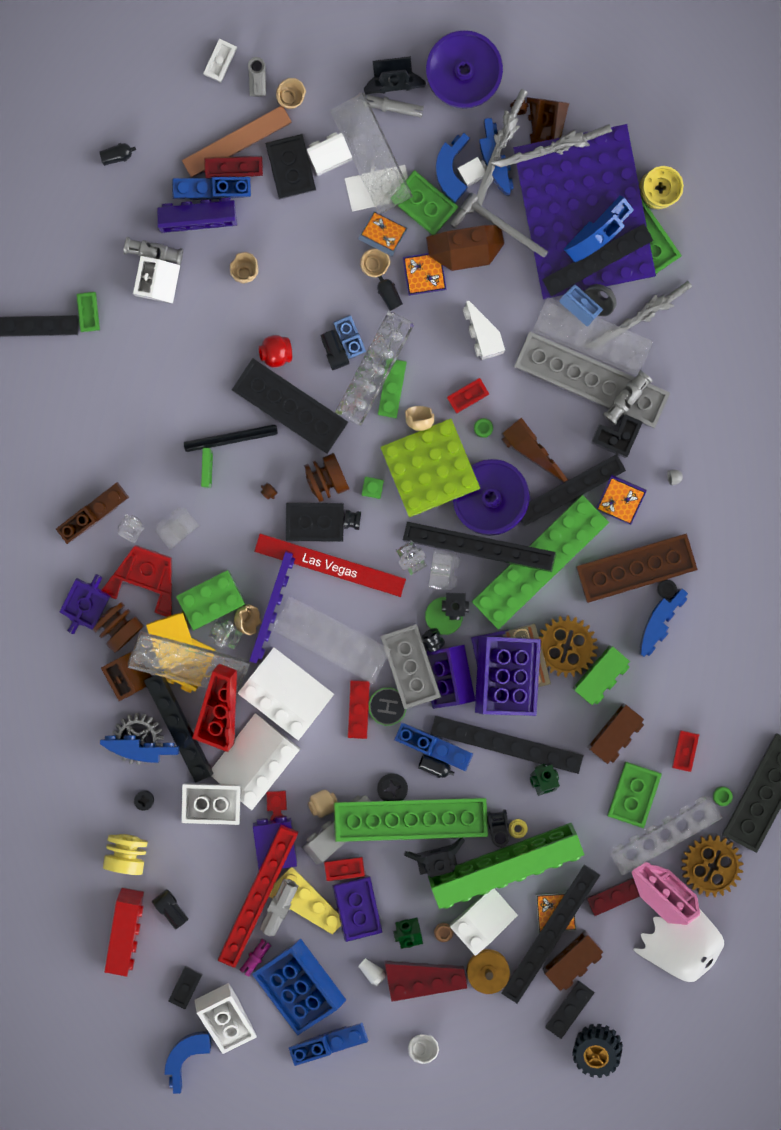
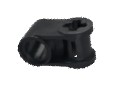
[487,809,509,847]

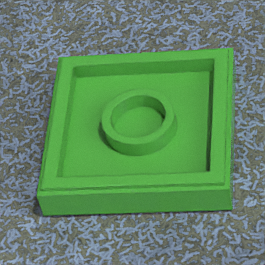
[201,448,213,488]

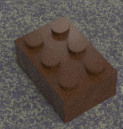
[587,703,644,764]
[542,930,603,991]

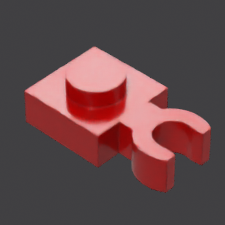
[266,790,287,821]

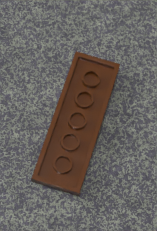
[576,533,698,603]

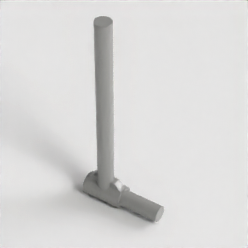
[450,192,548,258]

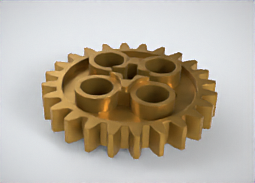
[538,615,598,678]
[681,834,744,897]

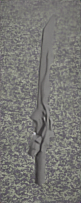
[477,89,528,206]
[490,124,612,167]
[583,281,692,349]

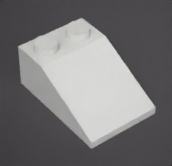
[182,783,241,825]
[450,889,518,956]
[195,983,257,1054]

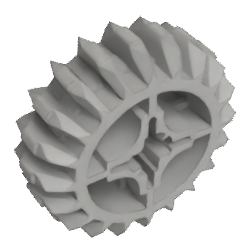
[112,713,164,765]

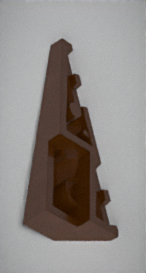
[527,97,569,144]

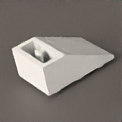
[463,301,505,360]

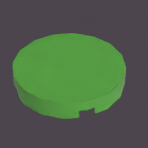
[425,597,463,635]

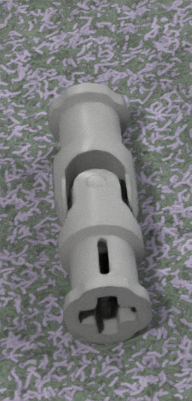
[123,237,183,265]
[603,370,653,425]

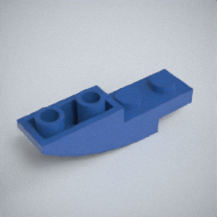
[479,118,514,196]
[172,177,251,200]
[564,196,634,262]
[639,588,688,657]
[394,723,473,771]
[100,735,179,763]
[289,1023,369,1066]

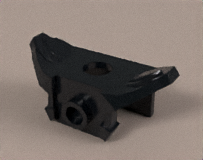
[364,56,426,95]
[404,838,465,878]

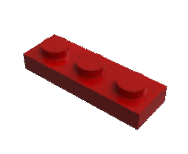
[348,680,370,739]

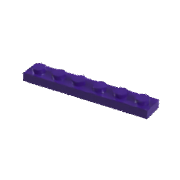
[249,551,295,664]

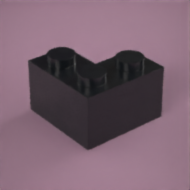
[591,414,643,458]

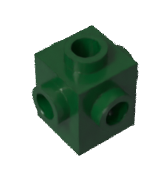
[530,764,560,796]
[393,917,423,949]

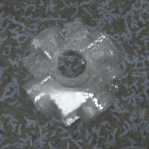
[396,540,427,575]
[208,619,243,650]

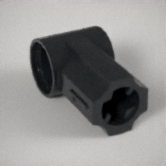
[320,330,350,371]
[152,889,189,930]

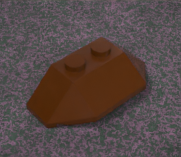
[426,225,504,271]

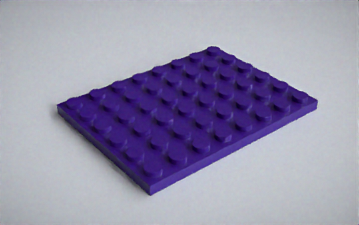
[513,124,656,299]

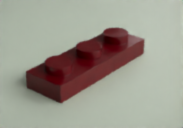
[204,156,263,178]
[587,878,640,916]

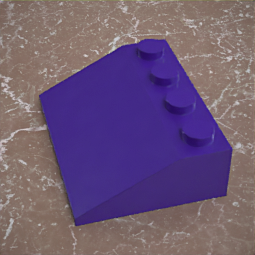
[475,636,541,716]

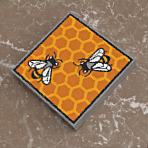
[536,892,577,933]

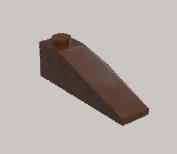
[501,418,568,483]

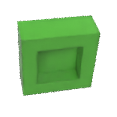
[362,477,384,499]

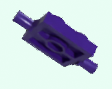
[59,574,111,634]

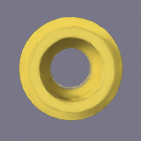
[508,819,528,838]

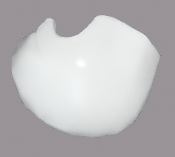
[408,1034,439,1064]

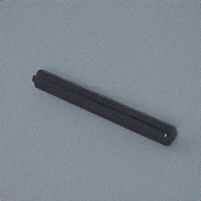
[184,425,278,452]

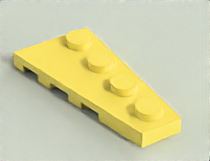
[269,867,341,934]

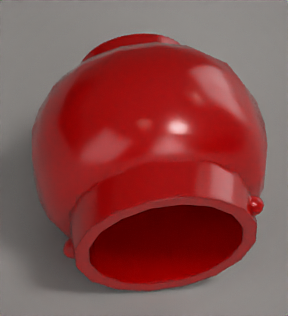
[259,335,292,368]

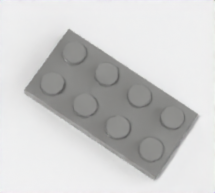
[381,624,441,709]

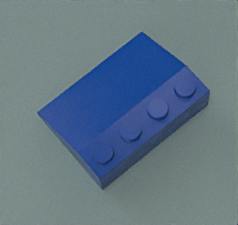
[252,939,346,1036]

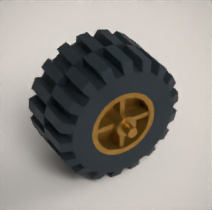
[572,1024,623,1078]

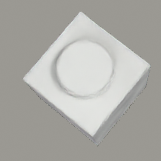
[457,157,487,187]

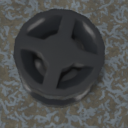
[344,510,361,530]
[421,628,445,652]
[134,790,154,811]

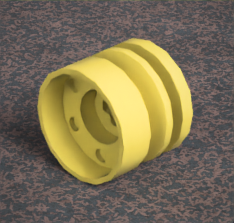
[639,166,684,210]
[103,834,148,875]

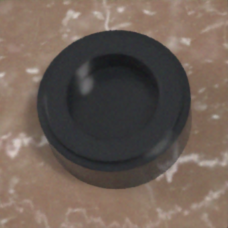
[657,579,677,599]

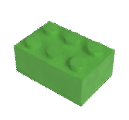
[176,570,246,631]
[572,645,630,705]

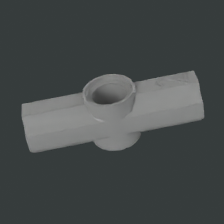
[260,879,298,936]

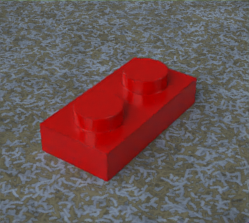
[447,378,489,414]
[672,730,699,772]
[324,857,365,881]

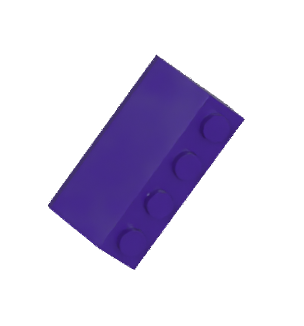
[157,198,237,233]

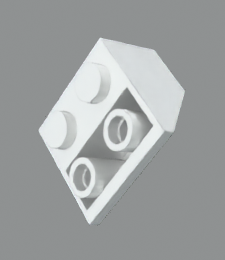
[307,132,352,176]
[133,256,180,304]

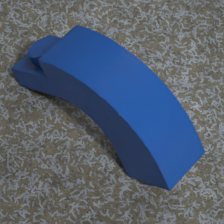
[436,133,470,203]
[165,1031,211,1094]

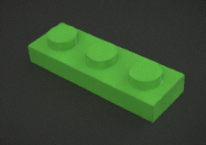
[378,358,407,419]

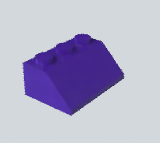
[426,644,475,709]

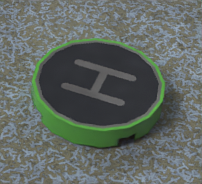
[369,687,407,726]

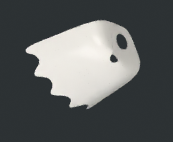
[633,908,724,982]

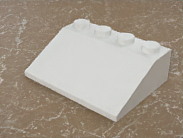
[238,647,334,741]
[212,713,301,810]

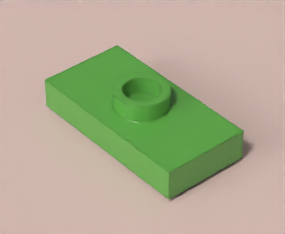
[76,292,100,332]

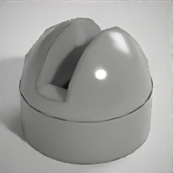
[667,470,683,485]

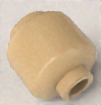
[308,789,338,818]

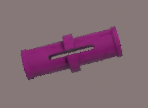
[239,938,272,977]

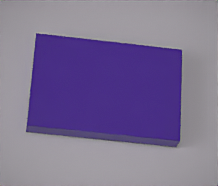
[332,876,383,942]

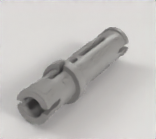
[365,95,424,118]

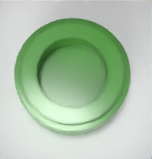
[474,418,493,438]
[713,787,733,806]

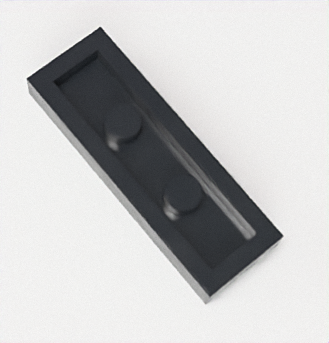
[545,981,595,1039]

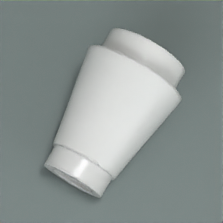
[358,958,387,986]

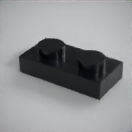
[168,966,202,1009]

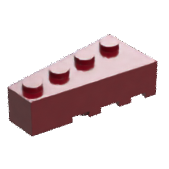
[385,961,467,1002]

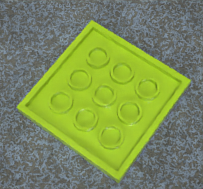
[380,419,480,518]

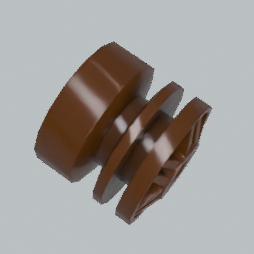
[304,453,349,502]
[92,602,144,653]

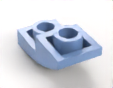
[333,315,366,359]

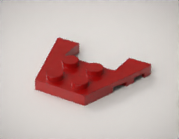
[101,545,172,617]

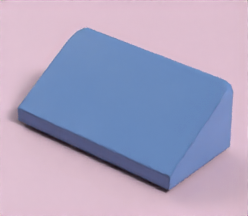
[559,284,603,326]

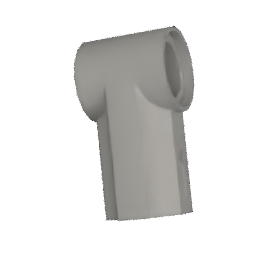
[248,57,266,97]

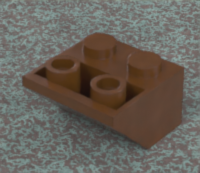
[101,649,151,701]

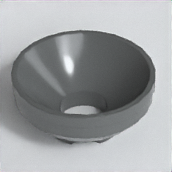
[584,284,617,316]

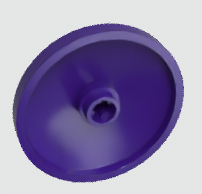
[426,31,503,109]
[453,459,530,536]

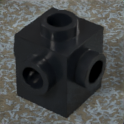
[442,593,469,620]

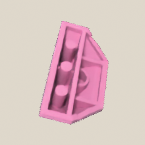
[632,862,700,925]

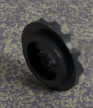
[377,773,408,801]

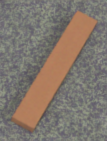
[182,106,292,178]

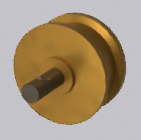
[467,949,510,994]

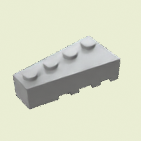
[302,795,371,865]

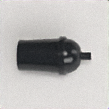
[100,143,136,166]
[377,275,403,311]
[418,754,455,778]

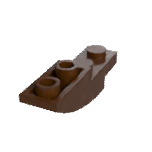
[56,482,129,544]

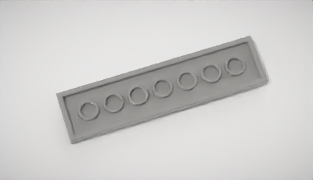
[514,332,670,428]

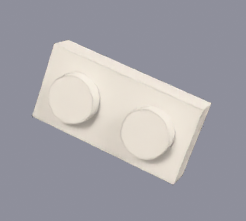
[203,39,237,83]

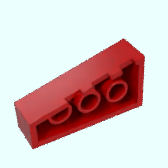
[192,664,237,752]
[104,888,144,977]

